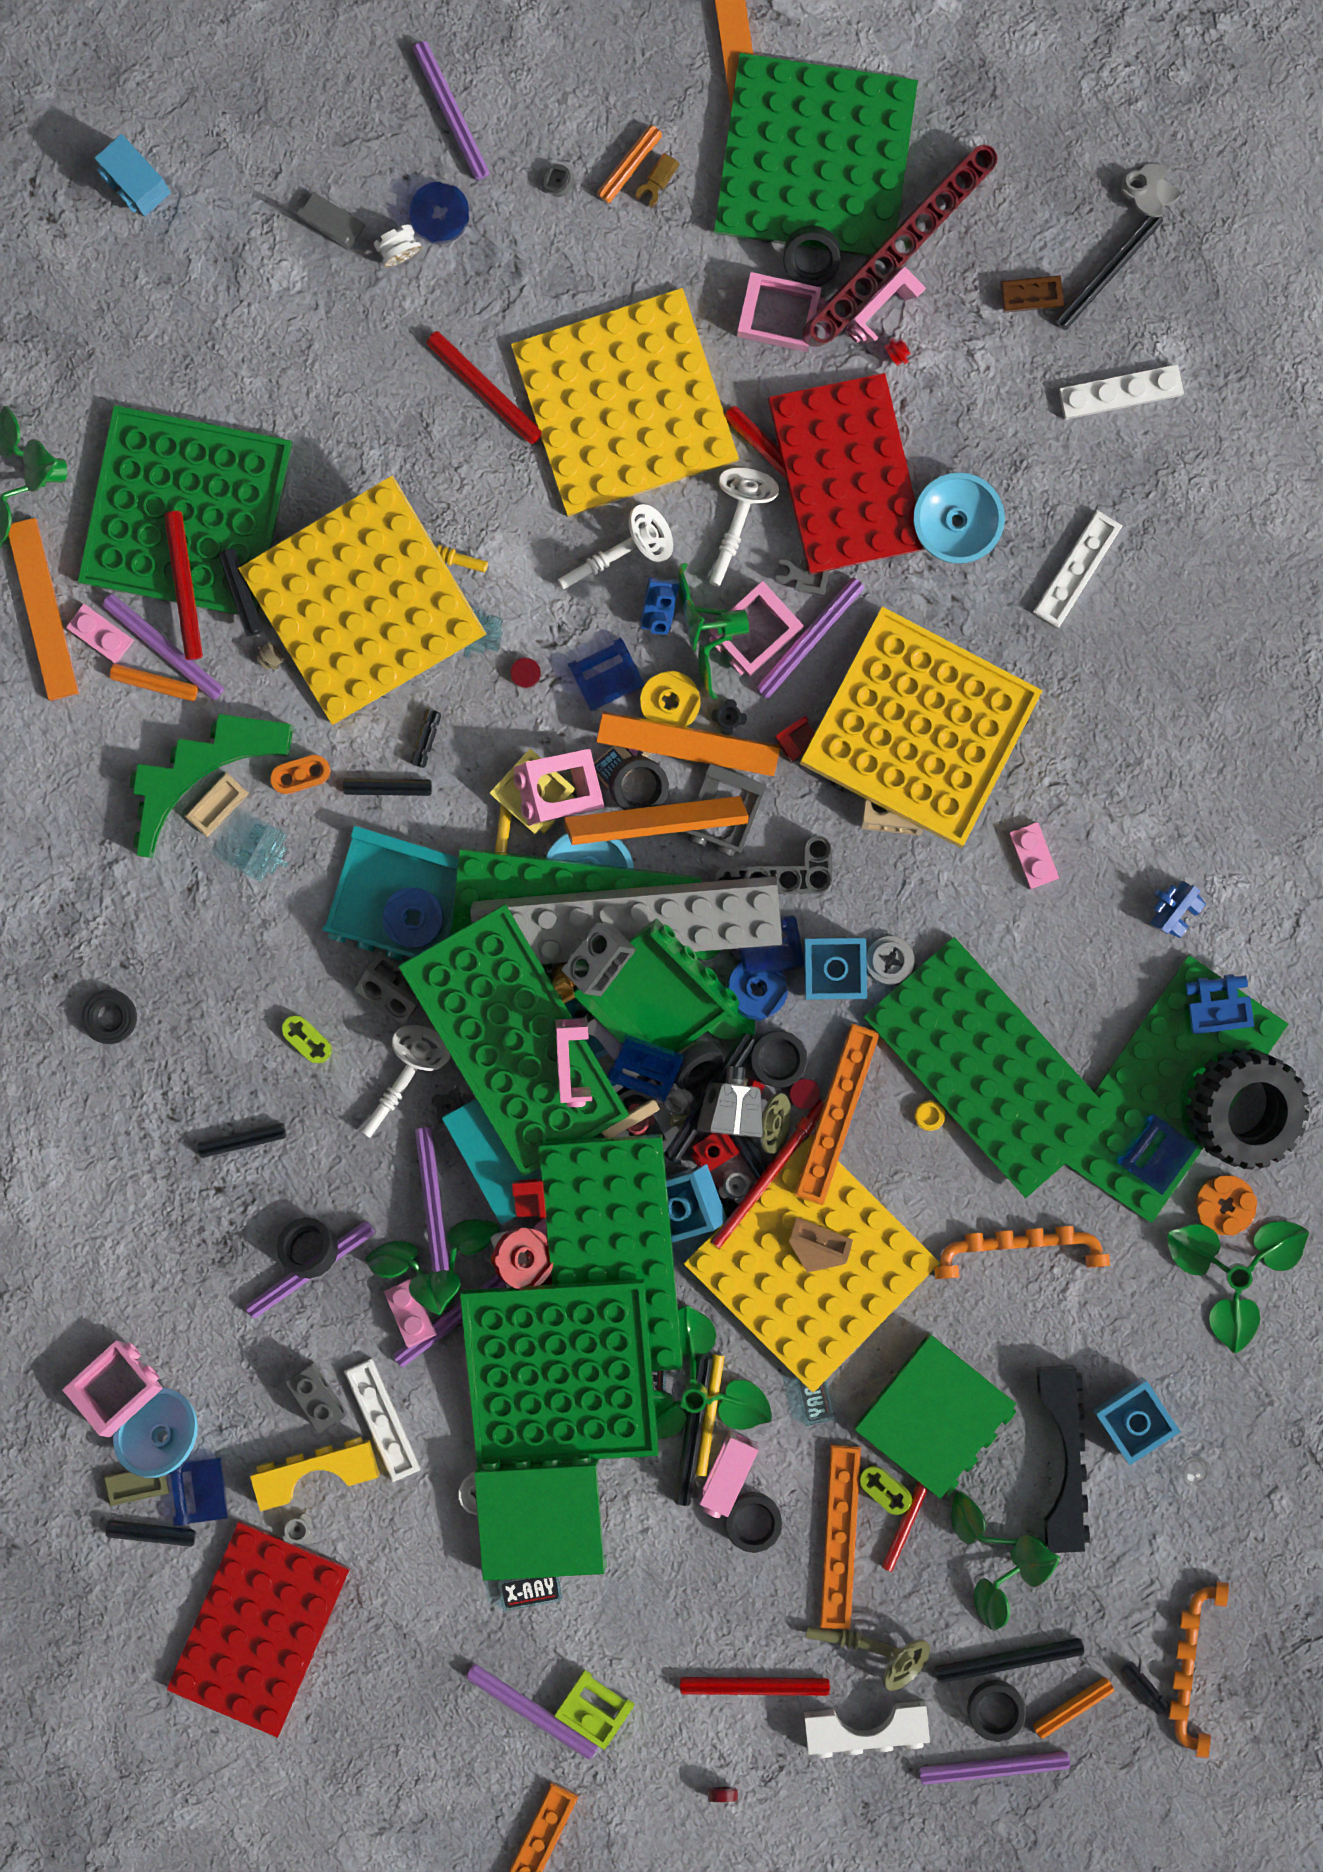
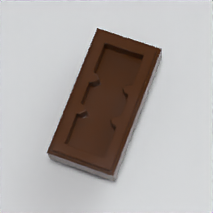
[1000,275,1064,313]

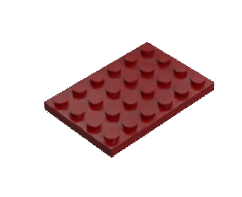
[767,373,925,575]
[167,1520,351,1738]

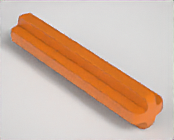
[597,125,662,203]
[110,664,198,702]
[1033,1677,1114,1739]

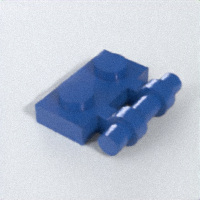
[1185,974,1254,1034]

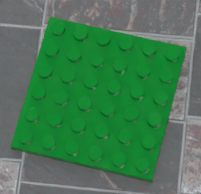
[714,53,918,257]
[78,405,293,616]
[460,1279,659,1466]

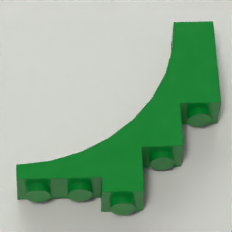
[130,714,294,859]

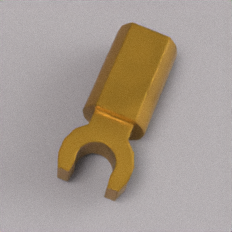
[636,153,680,208]
[552,962,575,1003]

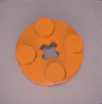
[1195,1175,1257,1236]

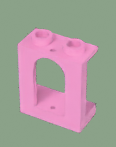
[845,267,926,344]
[514,749,605,826]
[555,1018,592,1107]

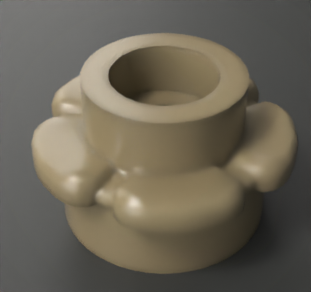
[256,642,284,670]

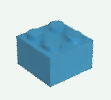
[95,134,171,217]
[804,938,867,1000]
[666,1164,727,1243]
[1092,1377,1181,1465]

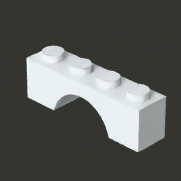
[804,1700,930,1758]

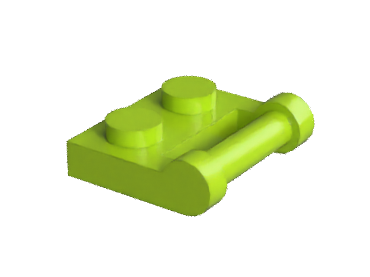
[554,1669,635,1751]

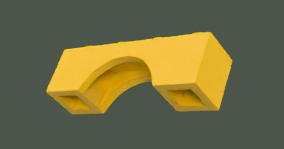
[250,1436,380,1511]

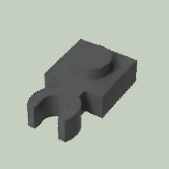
[774,559,830,597]

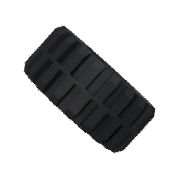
[1186,1048,1309,1170]

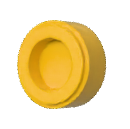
[914,1100,945,1131]

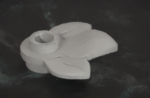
[1121,163,1181,217]

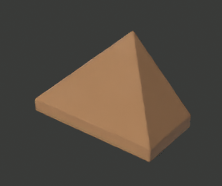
[789,1217,853,1272]

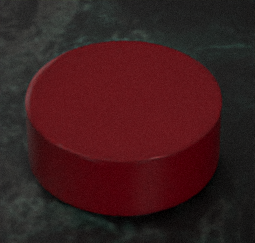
[511,658,541,689]
[790,1079,820,1109]
[708,1787,738,1802]

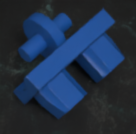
[639,578,680,635]
[1149,880,1206,938]

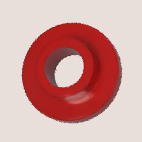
[884,337,911,366]

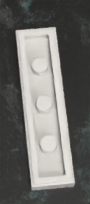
[1033,510,1122,629]
[344,1358,421,1482]

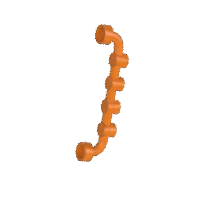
[934,1226,1110,1279]
[1169,1581,1229,1759]

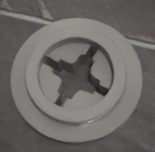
[866,936,915,985]

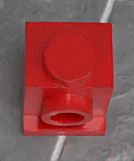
[691,1133,739,1171]

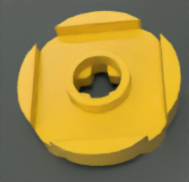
[640,671,701,727]

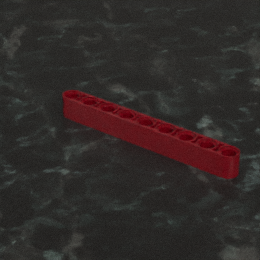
[802,144,998,347]

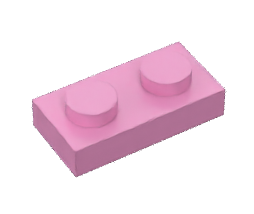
[66,604,134,664]
[1009,822,1059,889]
[384,1279,437,1348]

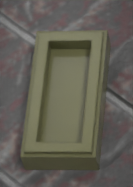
[103,1470,170,1506]

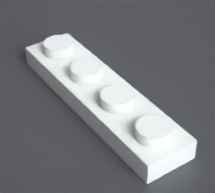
[1059,364,1184,420]

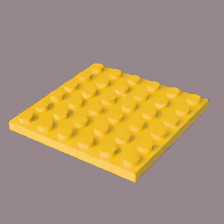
[511,288,739,517]
[238,475,487,725]
[800,606,1043,849]
[683,1135,940,1393]

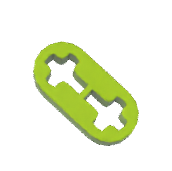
[282,1015,332,1064]
[860,1465,912,1515]

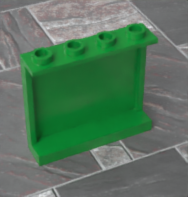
[573,918,739,1077]
[853,1332,1017,1499]
[474,1455,607,1581]

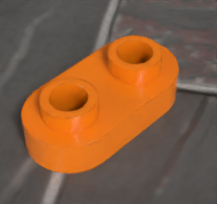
[271,755,331,795]

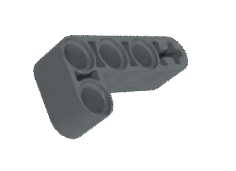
[713,836,832,894]

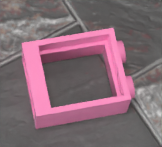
[737,272,826,352]
[709,581,804,677]
[63,1340,163,1437]
[699,1430,758,1518]

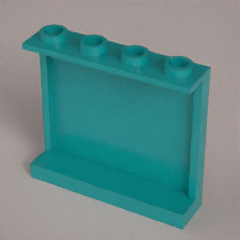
[322,826,459,961]
[442,1098,542,1225]

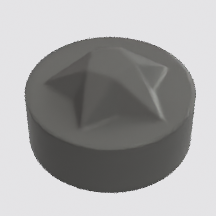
[543,164,574,197]

